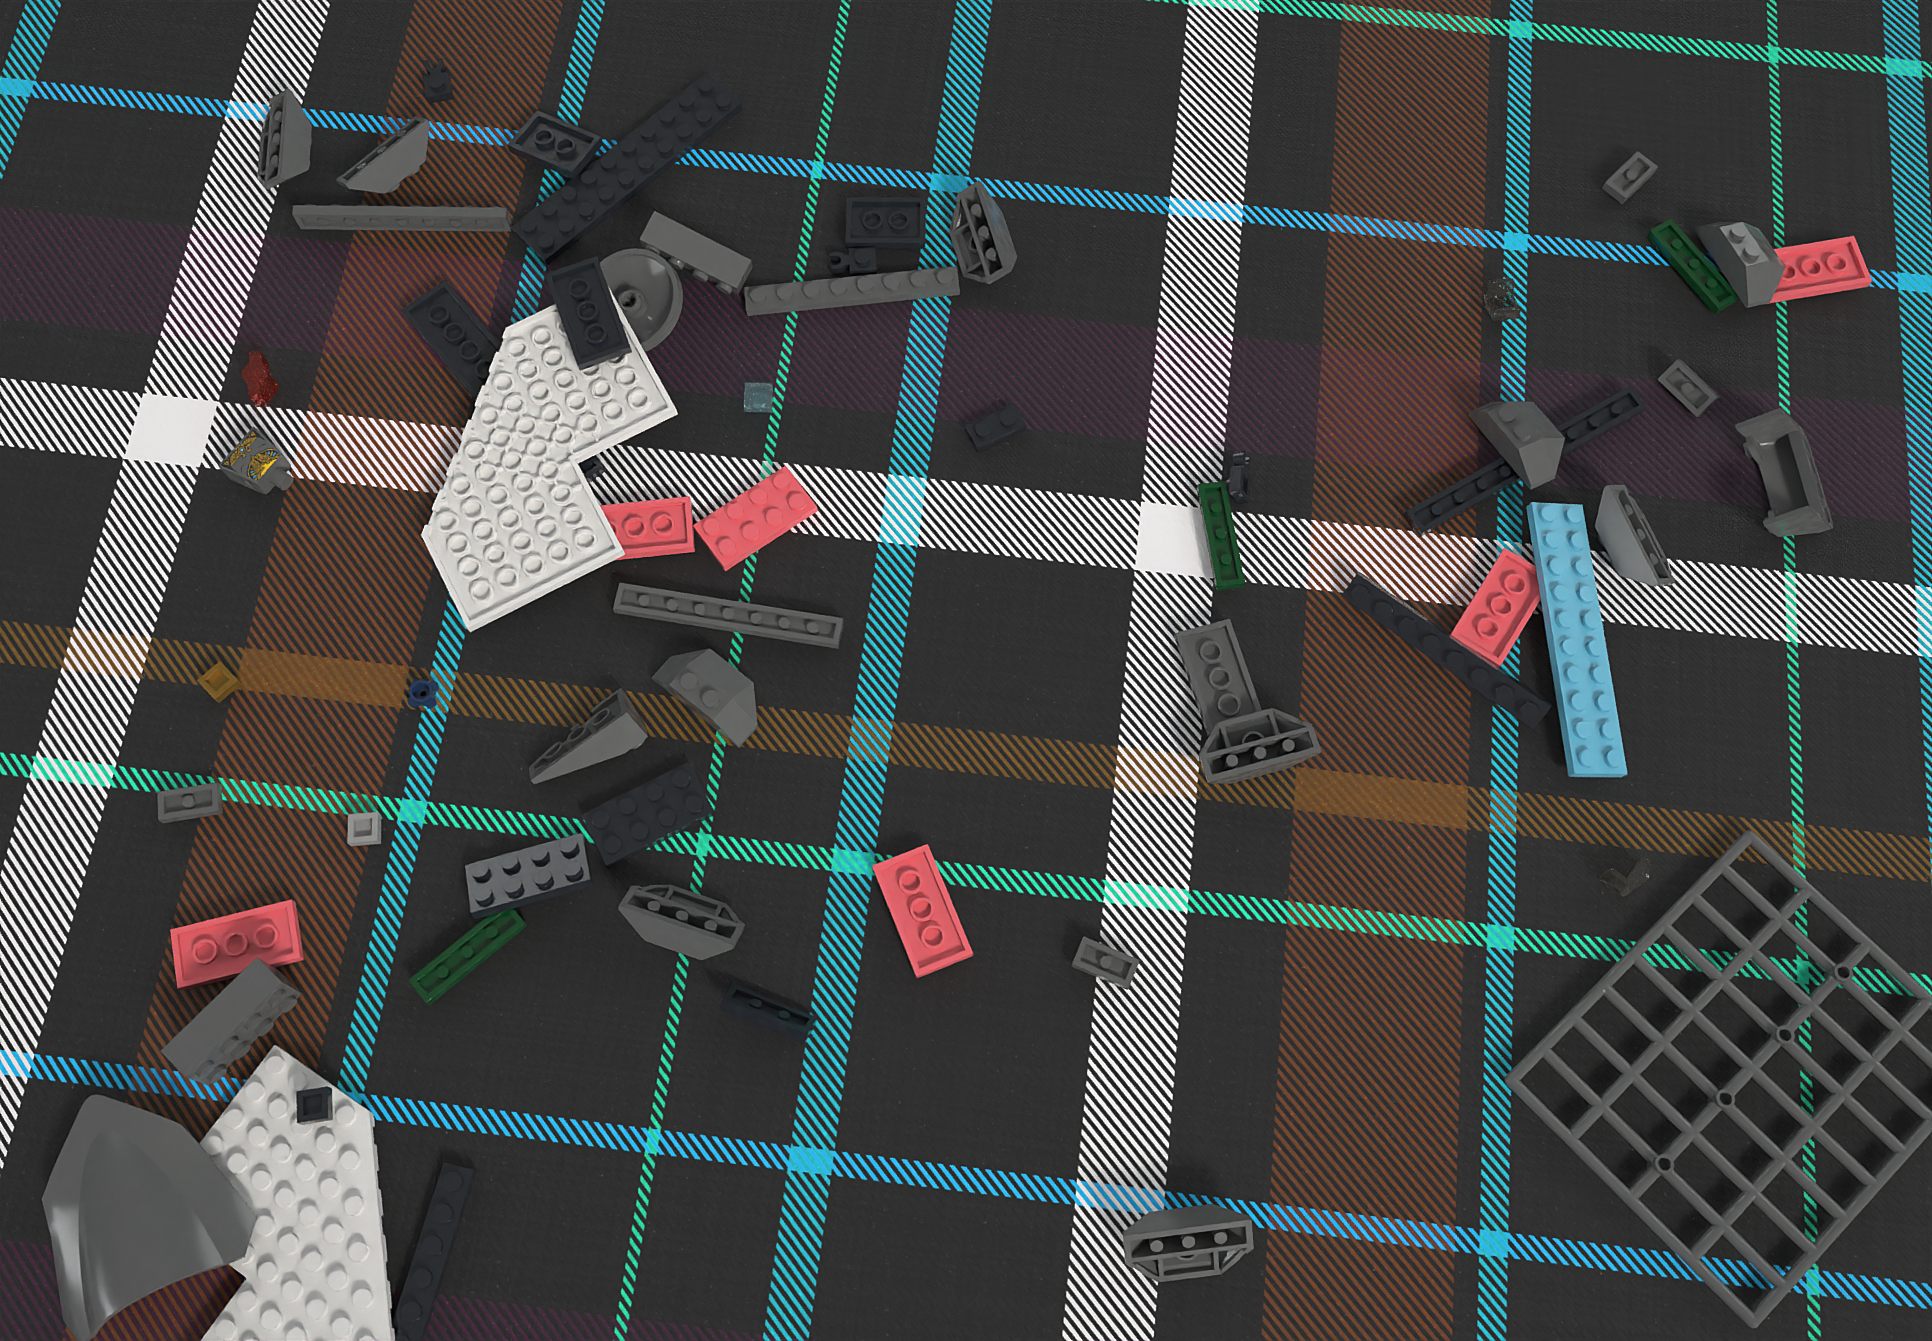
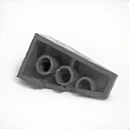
[529,688,648,784]

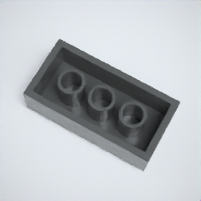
[160,958,302,1086]

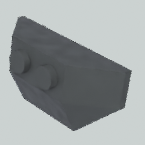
[257,88,312,189]
[336,115,430,194]
[949,180,1017,284]
[1694,222,1786,308]
[1469,401,1565,490]
[1595,485,1675,587]
[652,648,758,748]
[1199,708,1321,784]
[619,885,745,960]
[1122,1204,1254,1282]

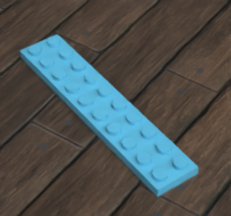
[1526,502,1627,777]

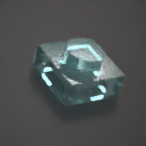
[744,383,773,413]

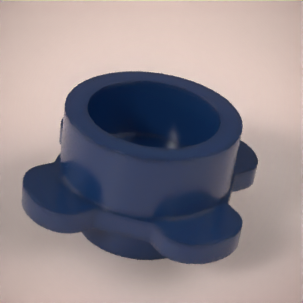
[408,680,439,709]

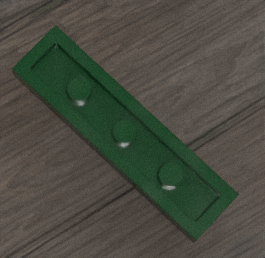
[1647,218,1739,314]
[1197,481,1245,591]
[408,909,528,1005]

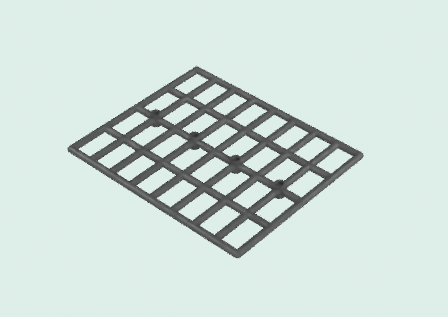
[1505,830,1932,1328]

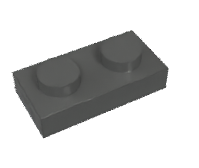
[1602,151,1658,204]
[1658,359,1720,417]
[157,782,223,823]
[1072,936,1140,990]

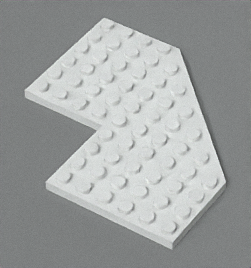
[421,286,678,632]
[200,1045,395,1341]

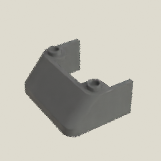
[1735,408,1833,537]

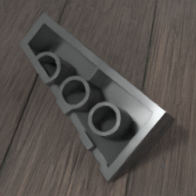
[640,211,752,295]

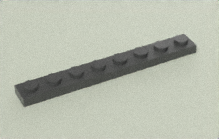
[292,204,512,232]
[744,266,960,316]
[613,583,844,649]

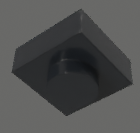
[296,1086,333,1125]

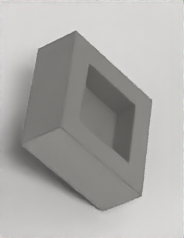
[347,812,381,846]

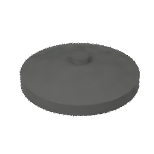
[600,248,683,352]

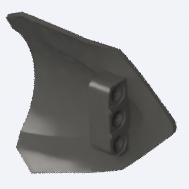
[42,1094,257,1341]

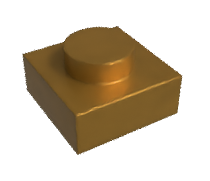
[197,661,242,703]

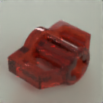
[242,351,278,407]

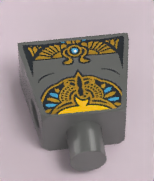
[218,426,293,494]

